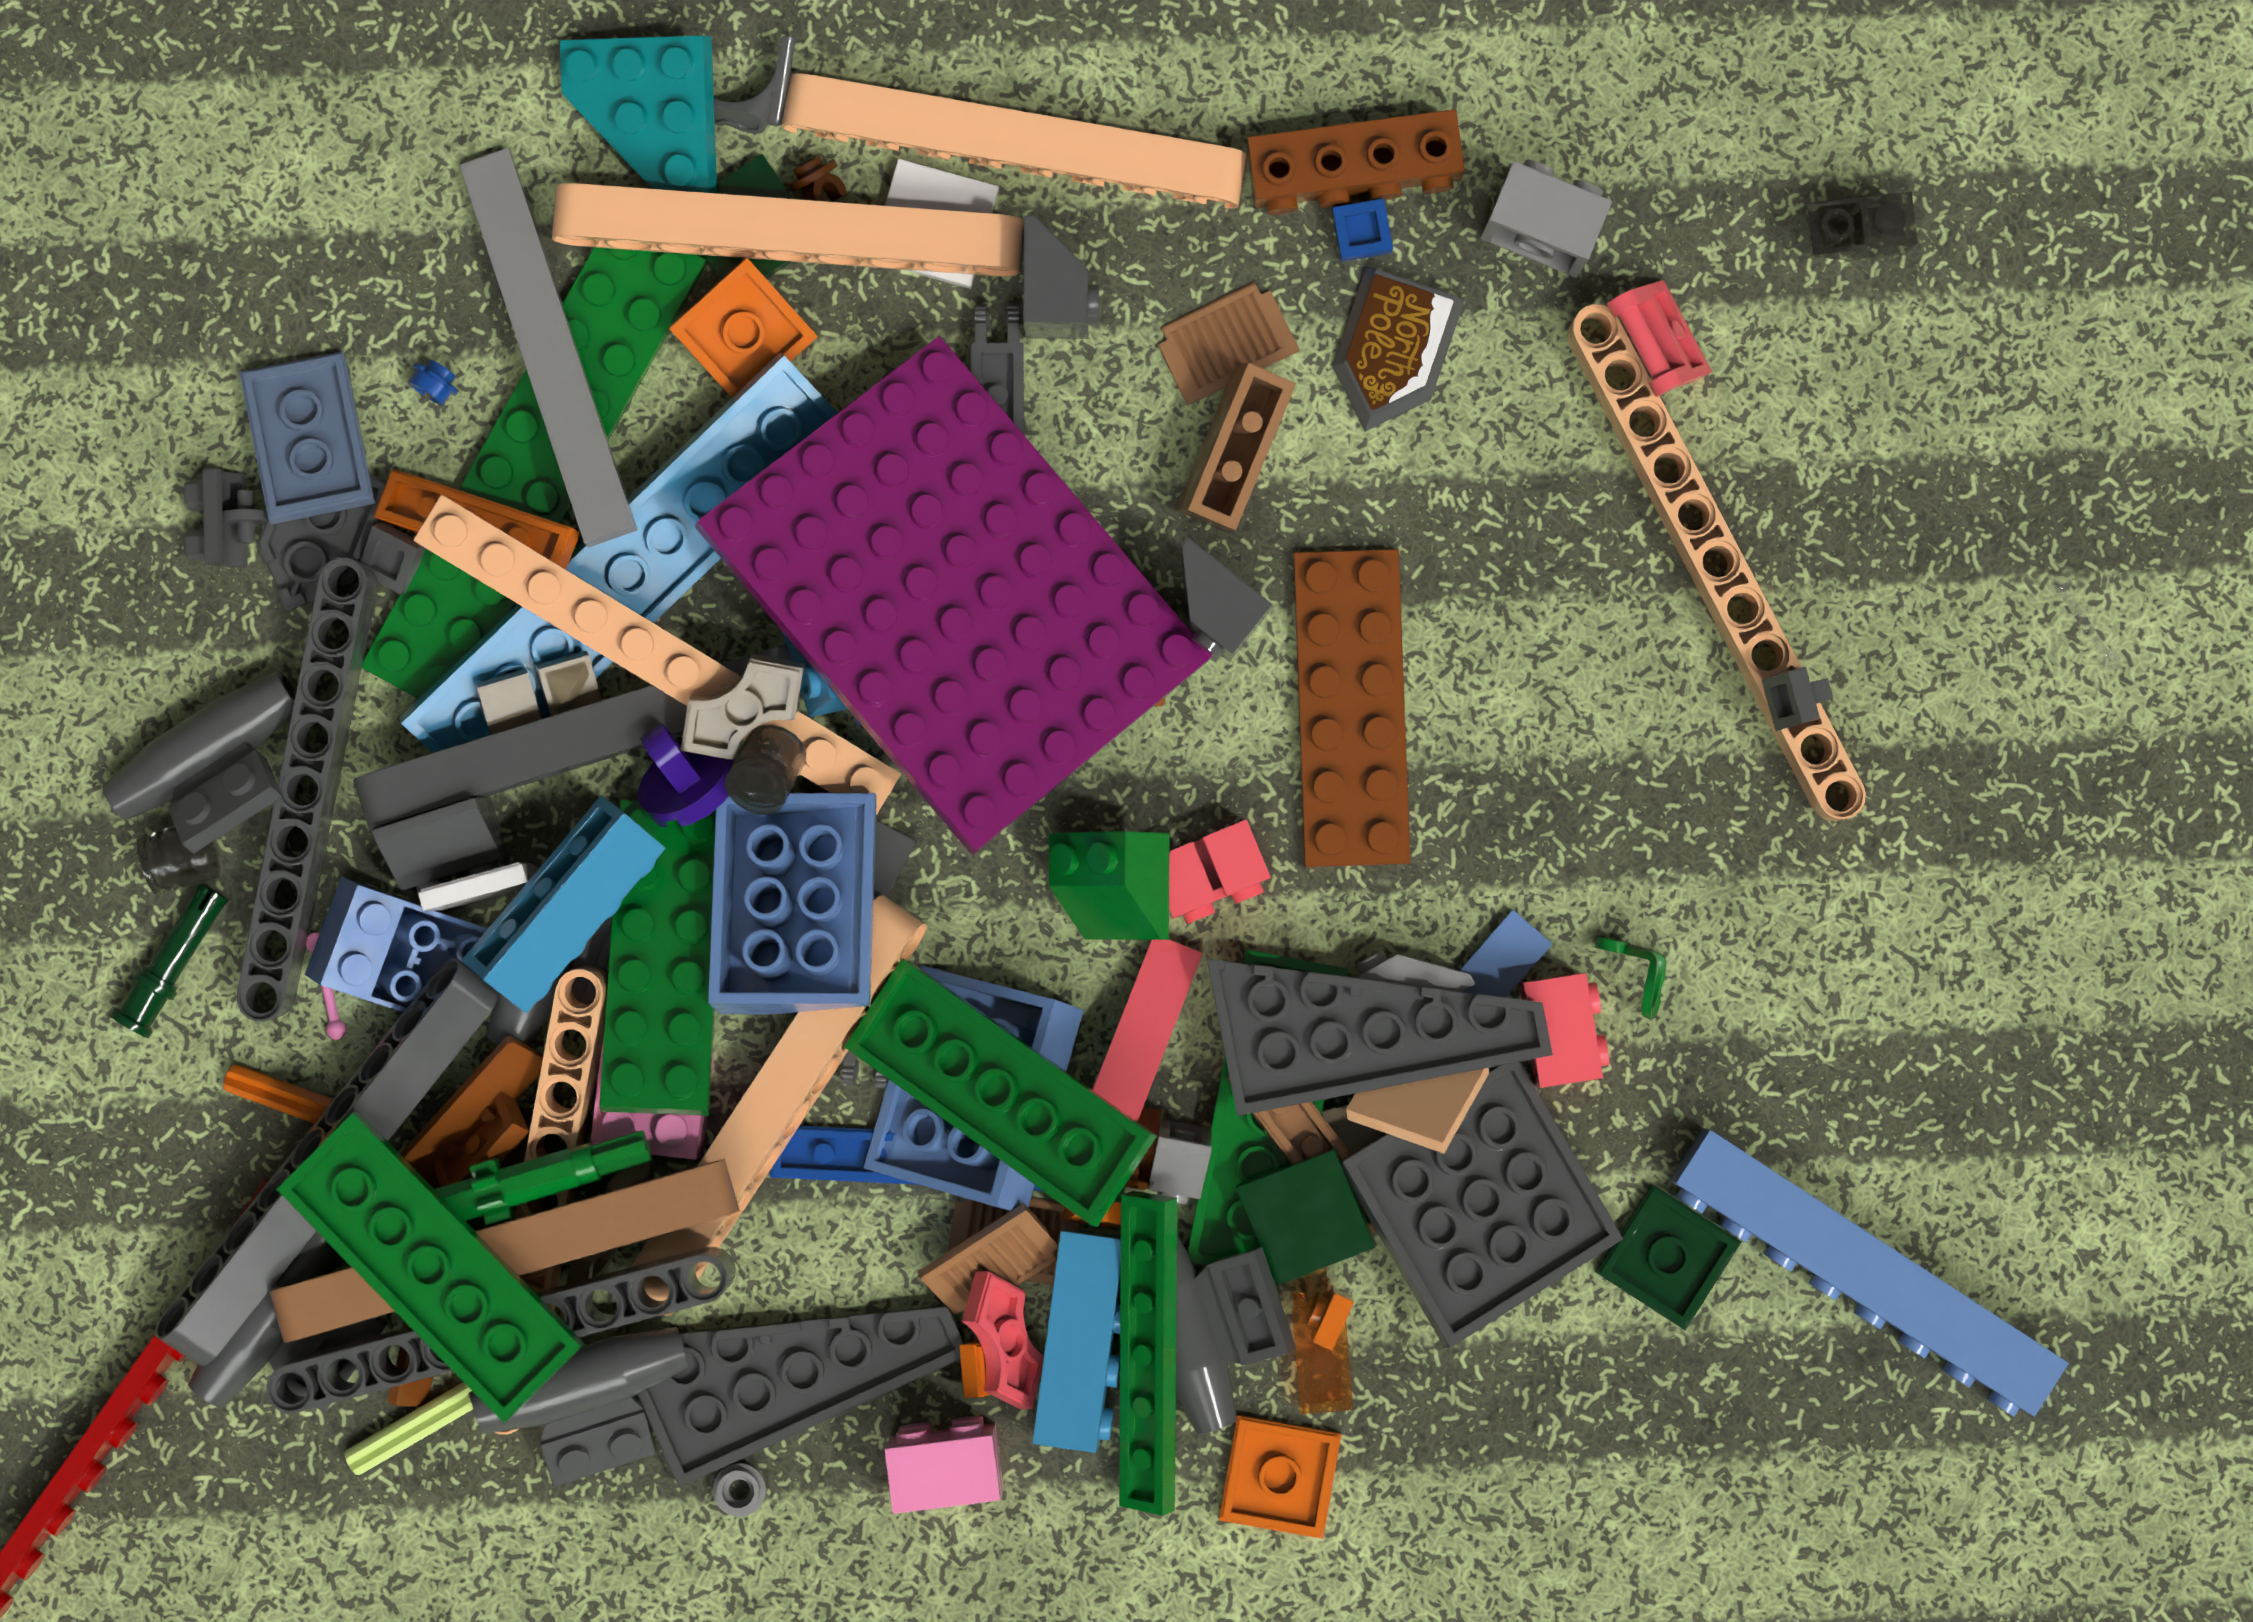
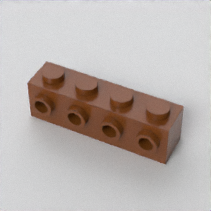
[1246,109,1465,215]

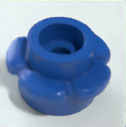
[407,359,458,406]

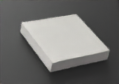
[885,159,999,289]
[418,862,538,911]

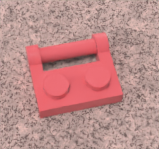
[1607,280,1712,397]

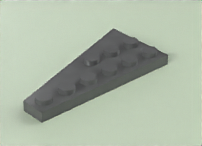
[1207,959,1553,1116]
[637,1305,965,1487]

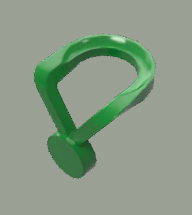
[1594,936,1667,1020]

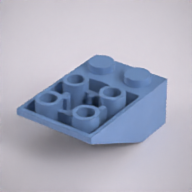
[304,876,488,1012]

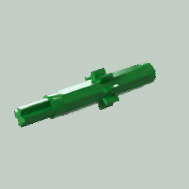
[434,1130,652,1226]

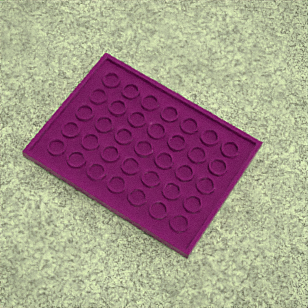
[695,335,1212,856]

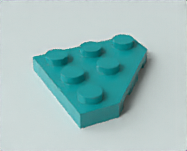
[560,36,717,194]

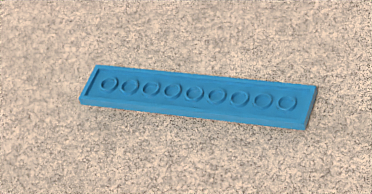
[399,352,838,753]

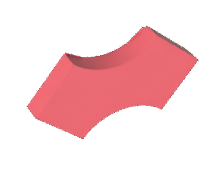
[962,1271,1044,1409]

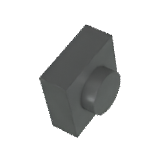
[361,521,425,595]

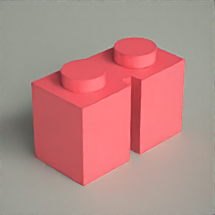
[1169,819,1271,924]
[1519,973,1609,1088]

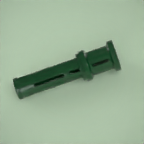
[108,883,229,1039]

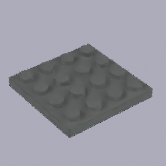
[1341,1062,1623,1348]

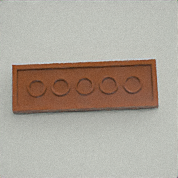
[1293,549,1411,867]

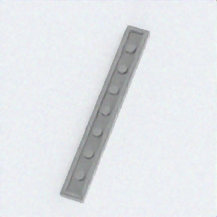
[459,148,638,548]

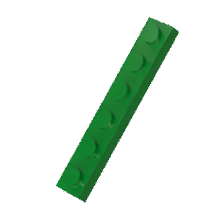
[1119,1191,1177,1516]

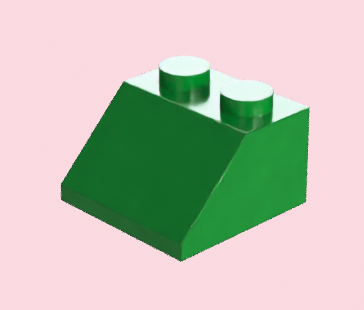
[1049,831,1170,940]

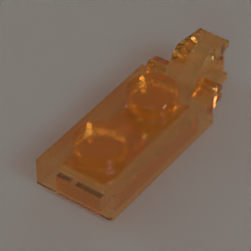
[1291,1267,1353,1414]

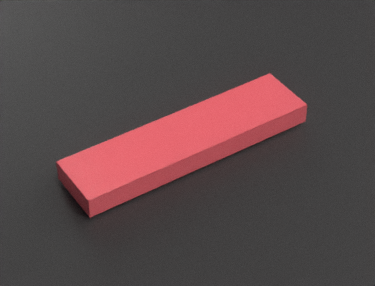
[1093,940,1203,1122]

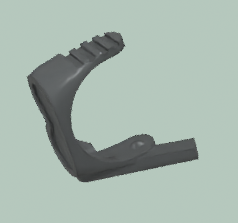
[714,36,796,134]

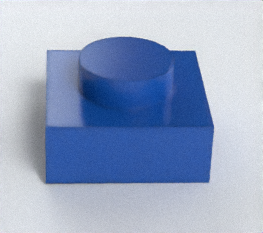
[1331,198,1393,262]

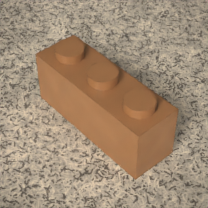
[1175,362,1296,531]

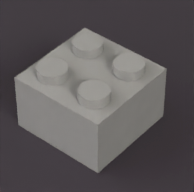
[1480,160,1612,278]

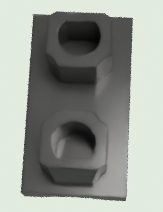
[184,468,269,568]

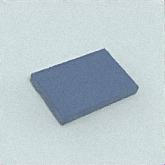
[239,352,376,525]

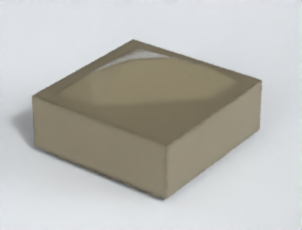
[535,651,602,717]

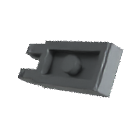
[971,304,1024,434]

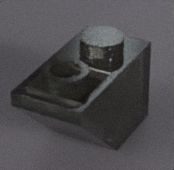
[1805,192,1918,261]

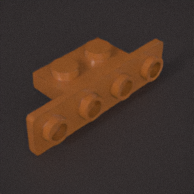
[400,1036,544,1189]

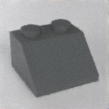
[1023,216,1099,339]
[1180,538,1272,662]
[372,797,509,895]

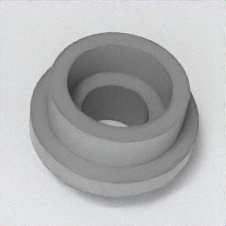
[713,1462,766,1517]

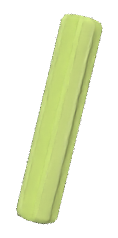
[344,1382,473,1475]

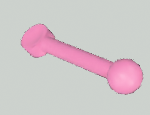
[306,932,346,1040]

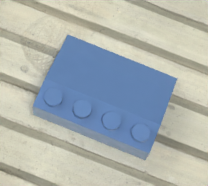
[708,793,877,1014]
[864,965,1084,1211]

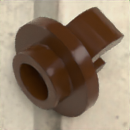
[789,155,846,201]

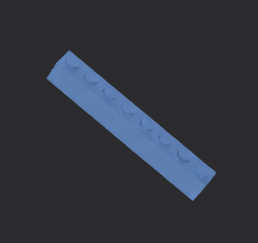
[1669,1128,2069,1417]

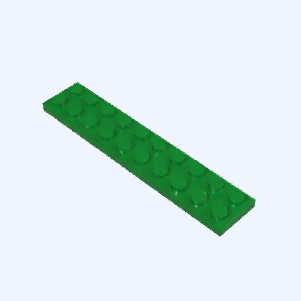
[361,247,708,699]

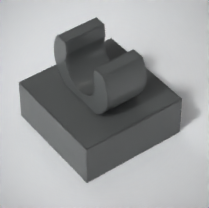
[1762,667,1833,731]

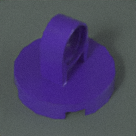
[637,723,740,827]

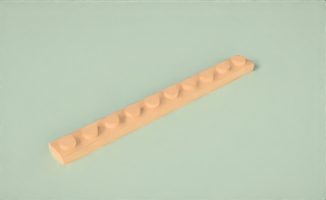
[413,494,901,815]

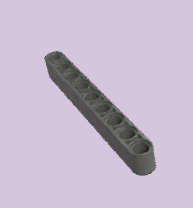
[237,558,377,1022]
[353,644,801,831]
[155,959,498,1366]
[266,1247,736,1413]

